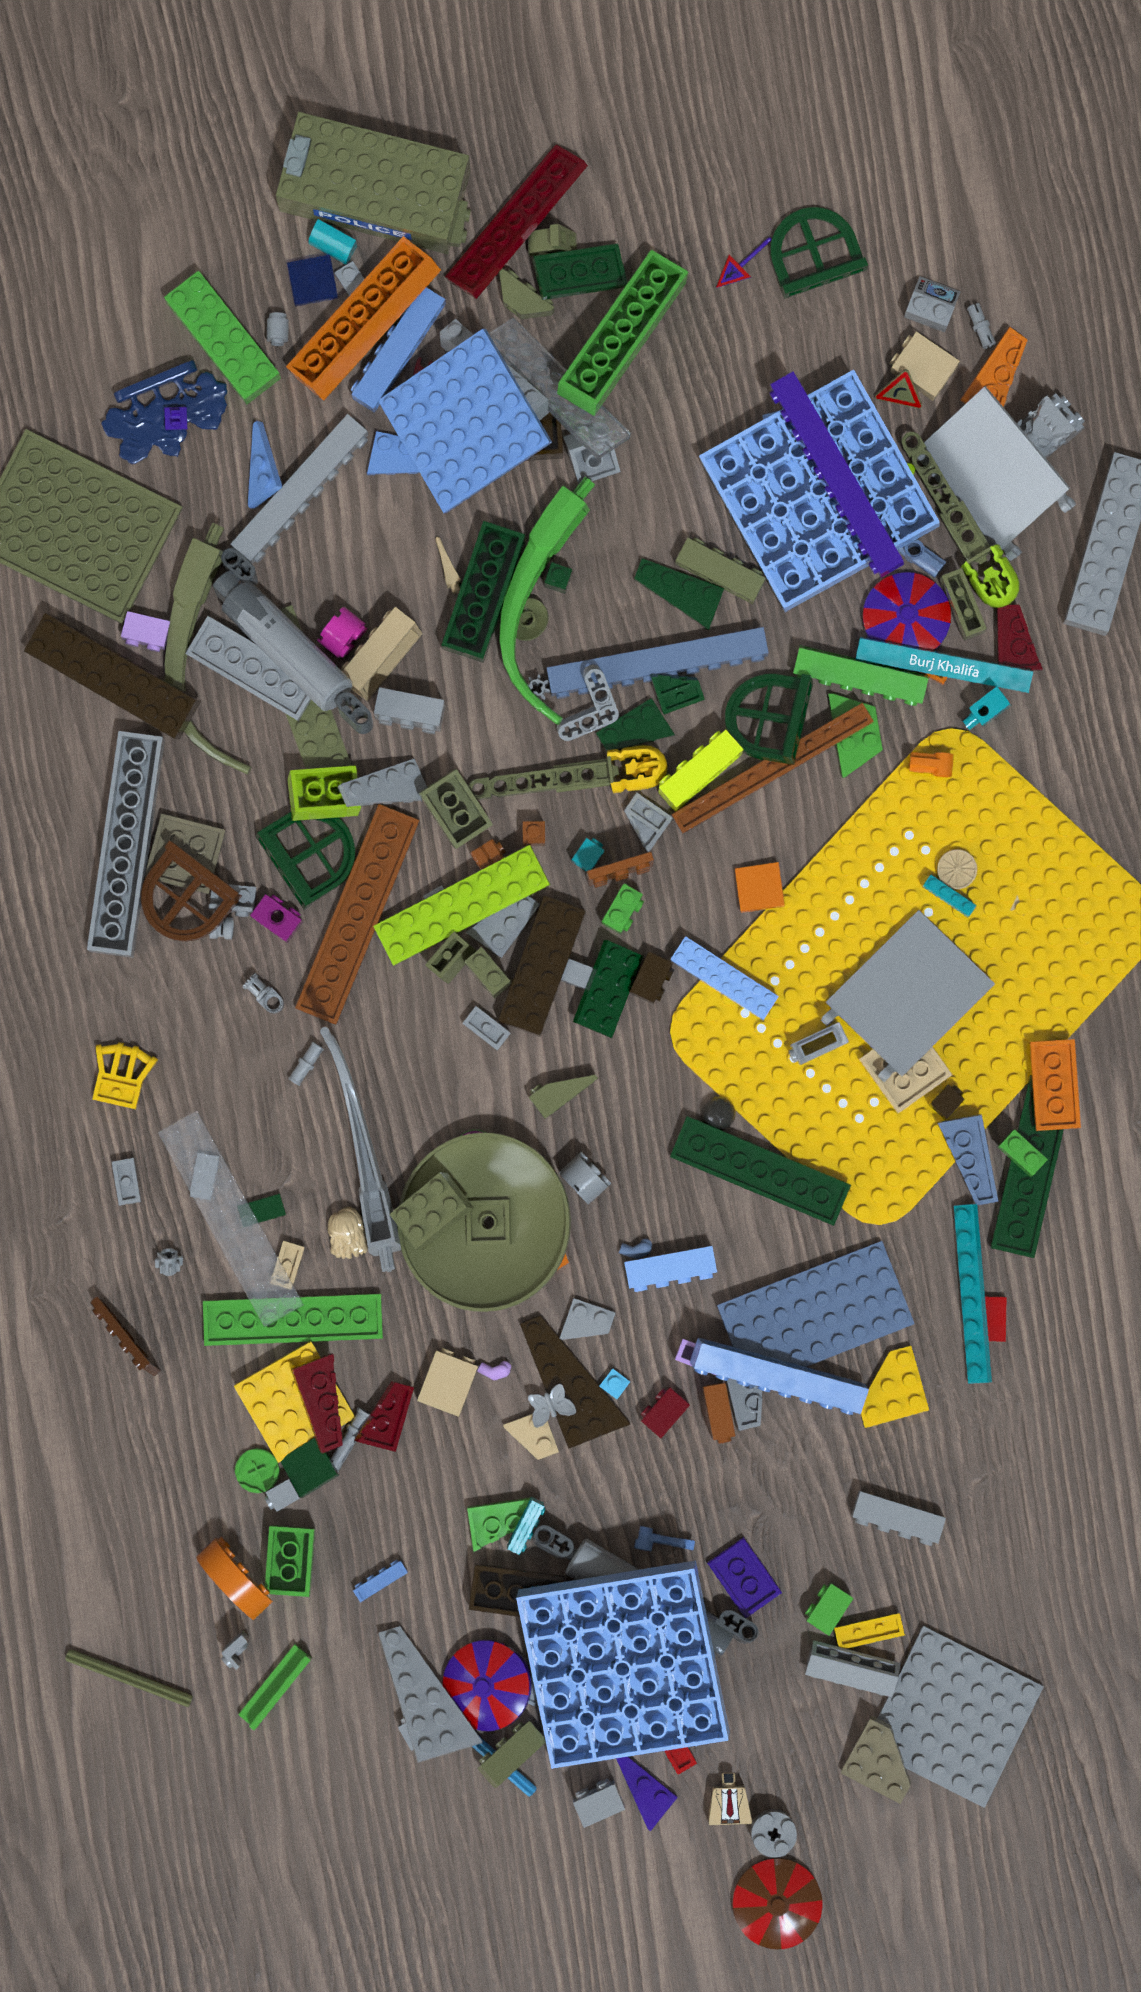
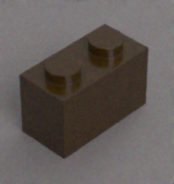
[630,952,674,1005]

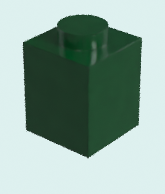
[545,562,572,594]

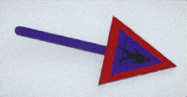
[716,237,772,288]

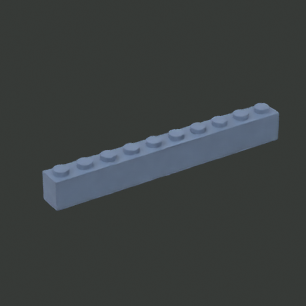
[547,627,769,699]

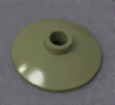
[516,598,549,641]

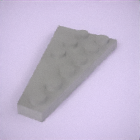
[378,1626,482,1763]

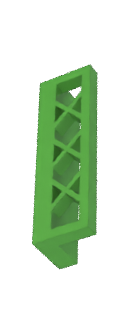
[238,1644,312,1730]

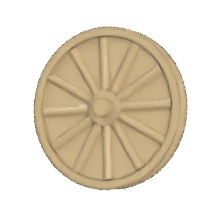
[937,849,977,889]

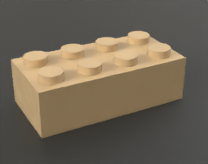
[341,607,422,701]

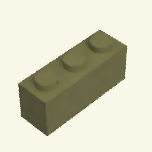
[939,568,987,641]
[477,1721,546,1788]

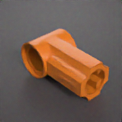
[909,752,954,777]

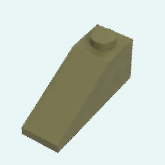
[529,1075,598,1119]

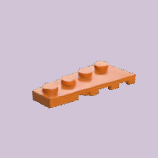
[960,327,1028,407]

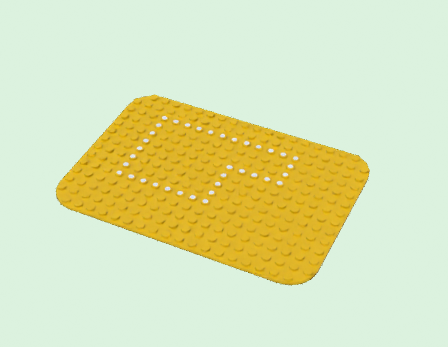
[670,728,1141,1225]

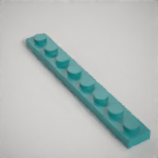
[954,1204,992,1384]

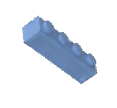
[353,1560,408,1602]

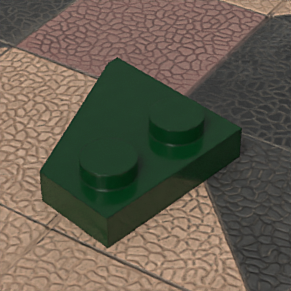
[650,674,705,715]

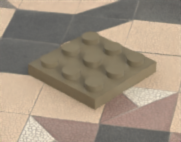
[144,813,226,894]

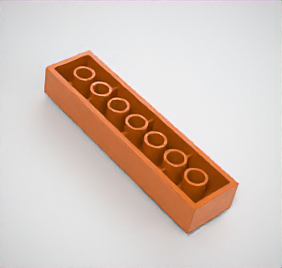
[286,236,441,401]

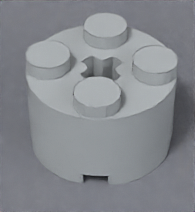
[559,1152,612,1205]
[751,1809,797,1857]

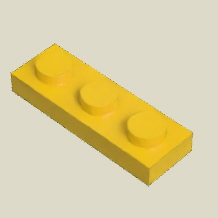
[834,1613,905,1649]

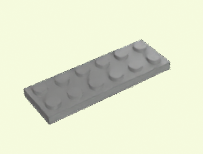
[185,616,312,721]

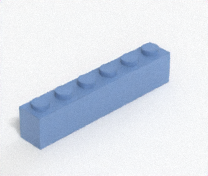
[351,287,446,413]

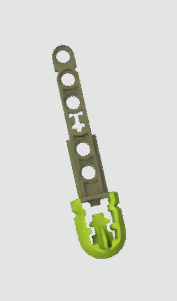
[902,432,1019,608]

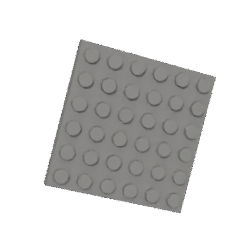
[877,1626,1044,1808]

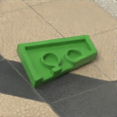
[467,1497,534,1552]

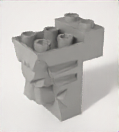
[1017,393,1085,458]

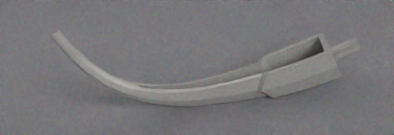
[320,1027,401,1272]

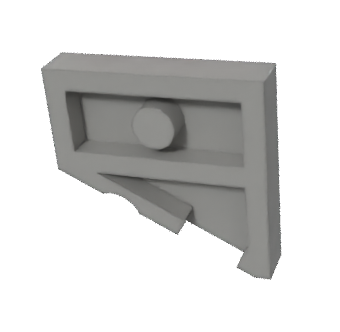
[624,793,673,852]
[560,1298,615,1340]

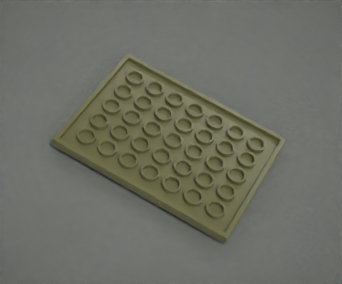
[0,429,183,625]

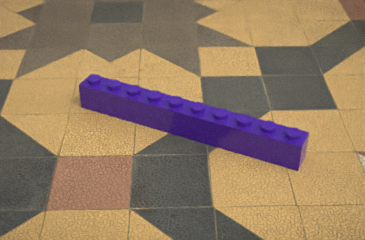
[769,371,904,578]

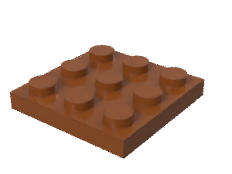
[587,852,654,888]

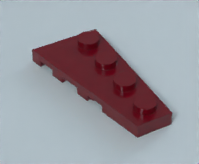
[291,1353,343,1453]

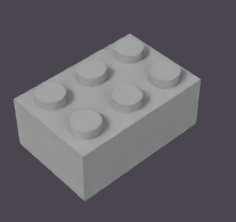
[374,687,446,734]

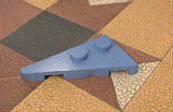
[248,421,282,509]

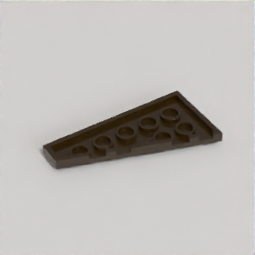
[520,1316,631,1449]

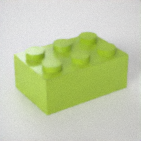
[287,766,361,821]

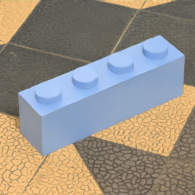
[624,1246,717,1292]

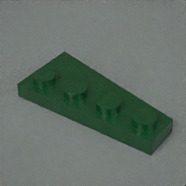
[634,558,724,631]

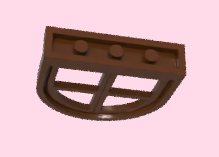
[141,840,242,942]

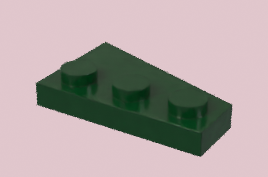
[596,698,675,751]

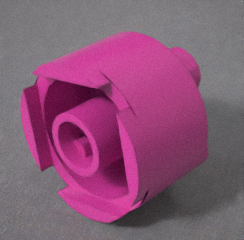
[317,607,368,658]

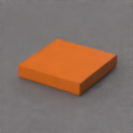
[735,862,785,913]

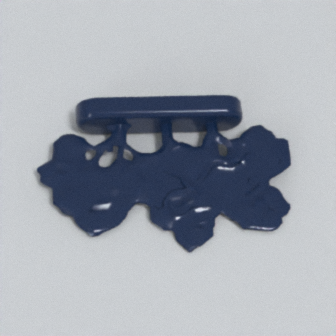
[101,360,228,464]

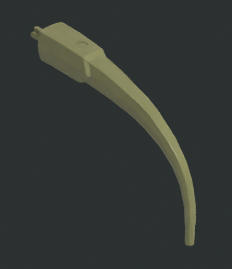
[165,523,251,775]

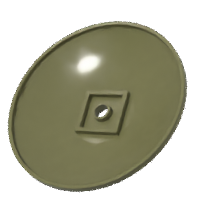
[397,1133,571,1312]

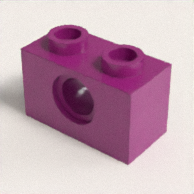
[250,894,303,943]

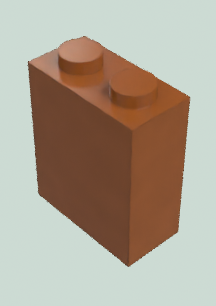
[702,1382,735,1444]

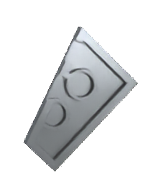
[466,896,540,959]

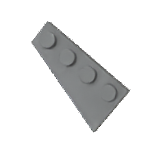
[338,758,427,807]

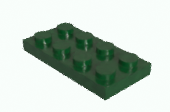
[532,243,628,300]
[573,940,643,1038]

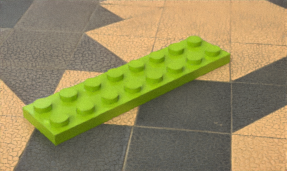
[373,845,551,966]

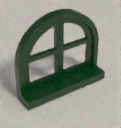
[770,207,868,299]
[725,674,813,765]
[256,812,355,910]

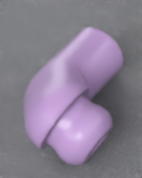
[477,1361,511,1380]

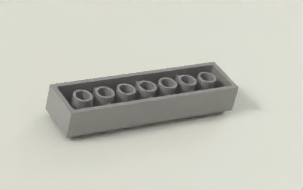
[1063,452,1141,636]

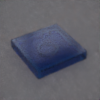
[287,254,338,307]

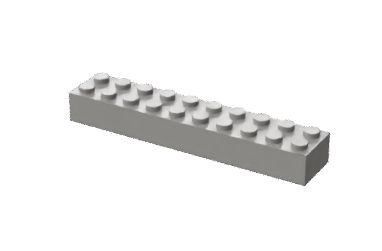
[87,731,165,958]

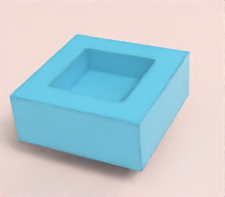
[600,1368,630,1399]

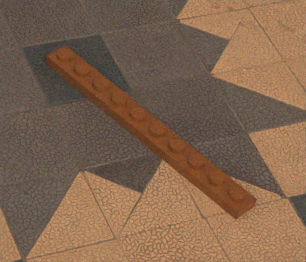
[671,703,874,834]

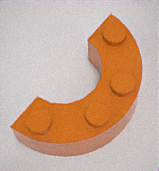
[196,1537,273,1620]

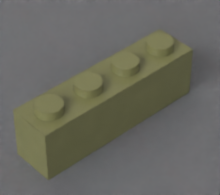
[675,537,766,605]

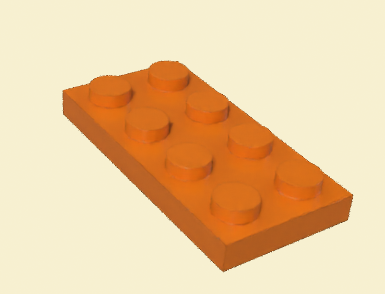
[1029,1039,1081,1131]

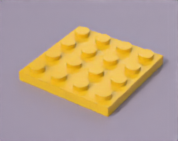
[234,1341,355,1463]

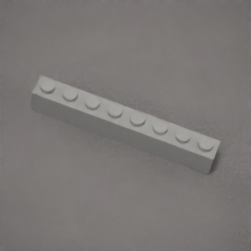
[230,414,368,564]

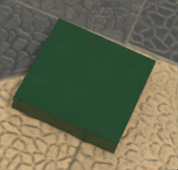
[281,1438,339,1498]

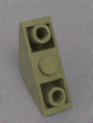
[499,268,554,320]

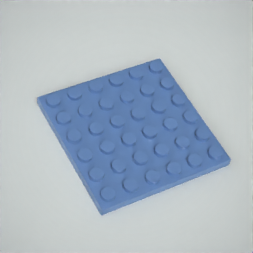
[378,329,552,513]

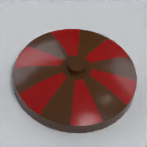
[732,1857,823,1949]

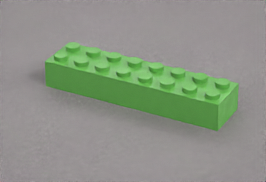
[557,250,688,416]

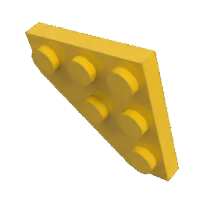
[861,1346,929,1428]

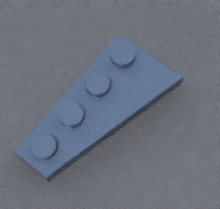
[938,1114,998,1205]

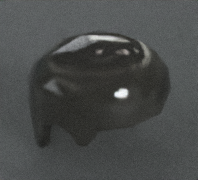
[701,1096,736,1131]

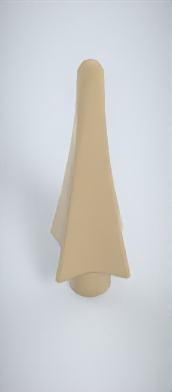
[435,537,462,594]

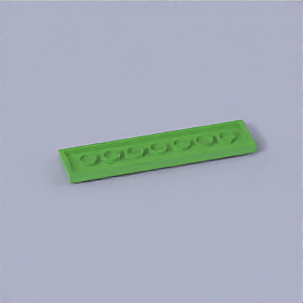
[203,1294,383,1346]

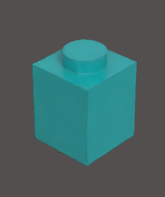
[572,838,605,872]

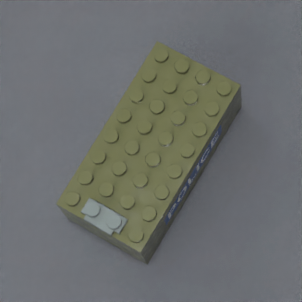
[276,112,471,255]

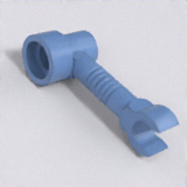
[634,1526,695,1551]

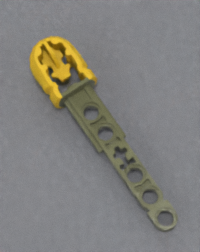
[469,745,667,800]

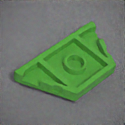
[828,693,883,778]

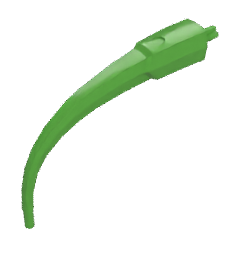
[500,477,595,725]

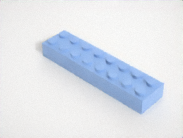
[670,936,779,1020]

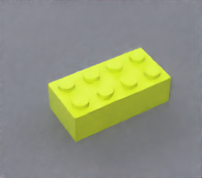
[658,730,744,812]

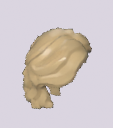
[328,1207,368,1259]

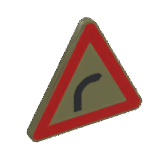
[875,369,922,409]

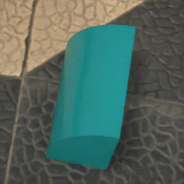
[308,219,357,265]

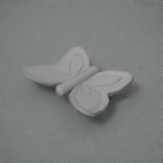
[528,1383,576,1428]

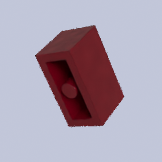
[640,1387,690,1439]

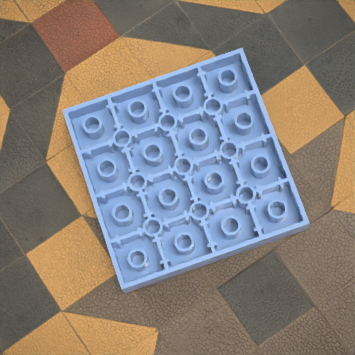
[699,370,940,612]
[516,1560,730,1769]

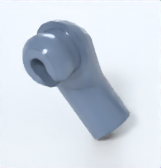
[619,1239,652,1259]

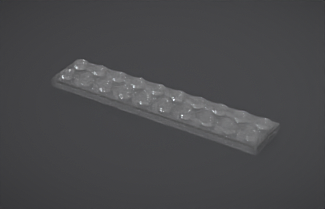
[158,1111,304,1327]

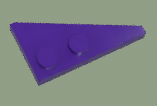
[616,1756,678,1831]

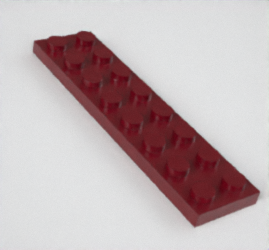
[445,144,588,299]

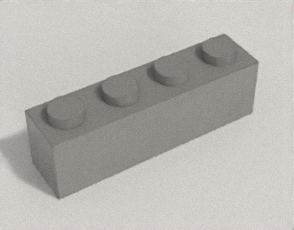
[851,1491,946,1546]
[805,1640,900,1697]

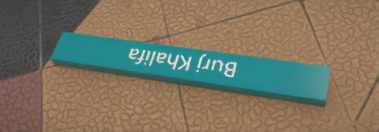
[855,637,1033,693]

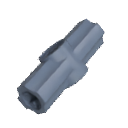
[898,539,946,578]

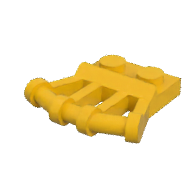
[92,1042,158,1110]

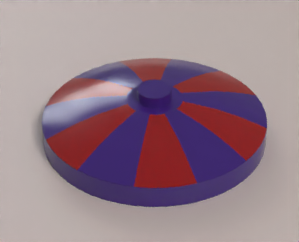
[863,572,951,651]
[443,1640,531,1731]

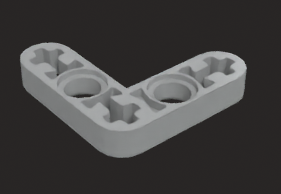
[556,665,619,741]

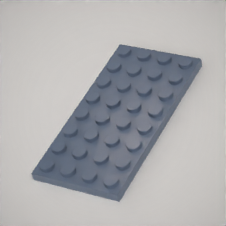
[716,1241,915,1389]

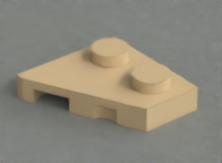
[503,1414,559,1460]

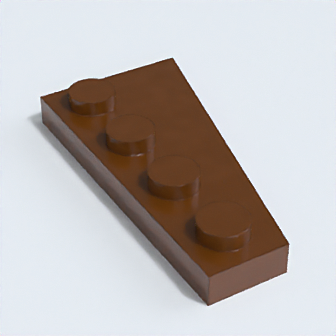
[91,1297,161,1376]

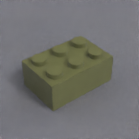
[418,769,493,849]
[389,1172,474,1250]

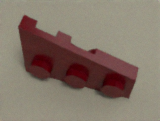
[997,605,1043,671]

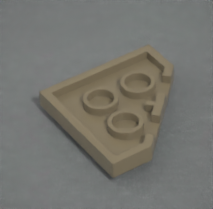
[840,1715,911,1804]

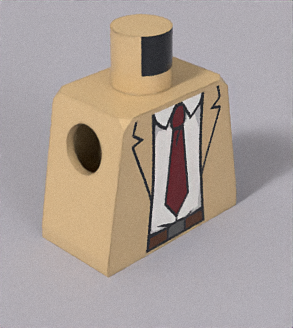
[708,1772,752,1825]

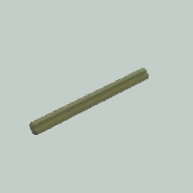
[65,1649,193,1707]

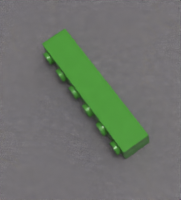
[793,645,929,706]

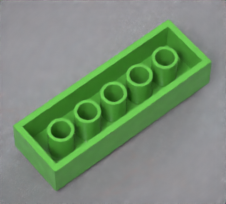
[164,271,281,405]

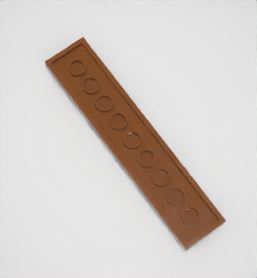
[295,804,420,1025]

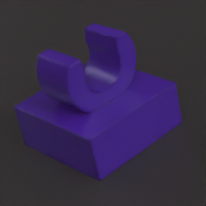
[164,407,188,430]

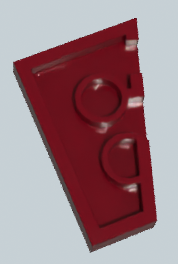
[354,1381,414,1452]

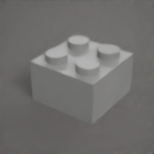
[573,1778,625,1828]

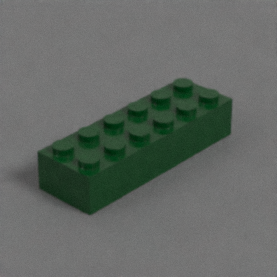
[441,521,525,663]

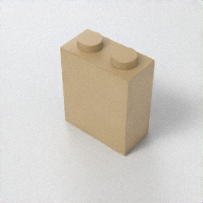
[890,331,960,401]
[417,1348,478,1417]

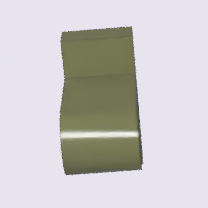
[528,224,577,256]

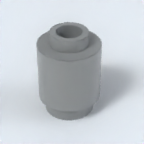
[266,312,289,346]

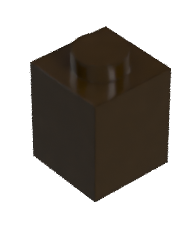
[929,1084,965,1120]

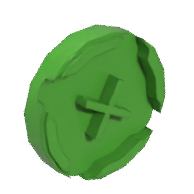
[235,1448,280,1493]

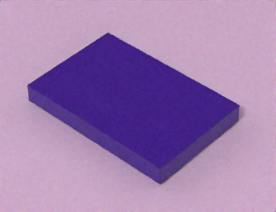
[707,1537,782,1618]

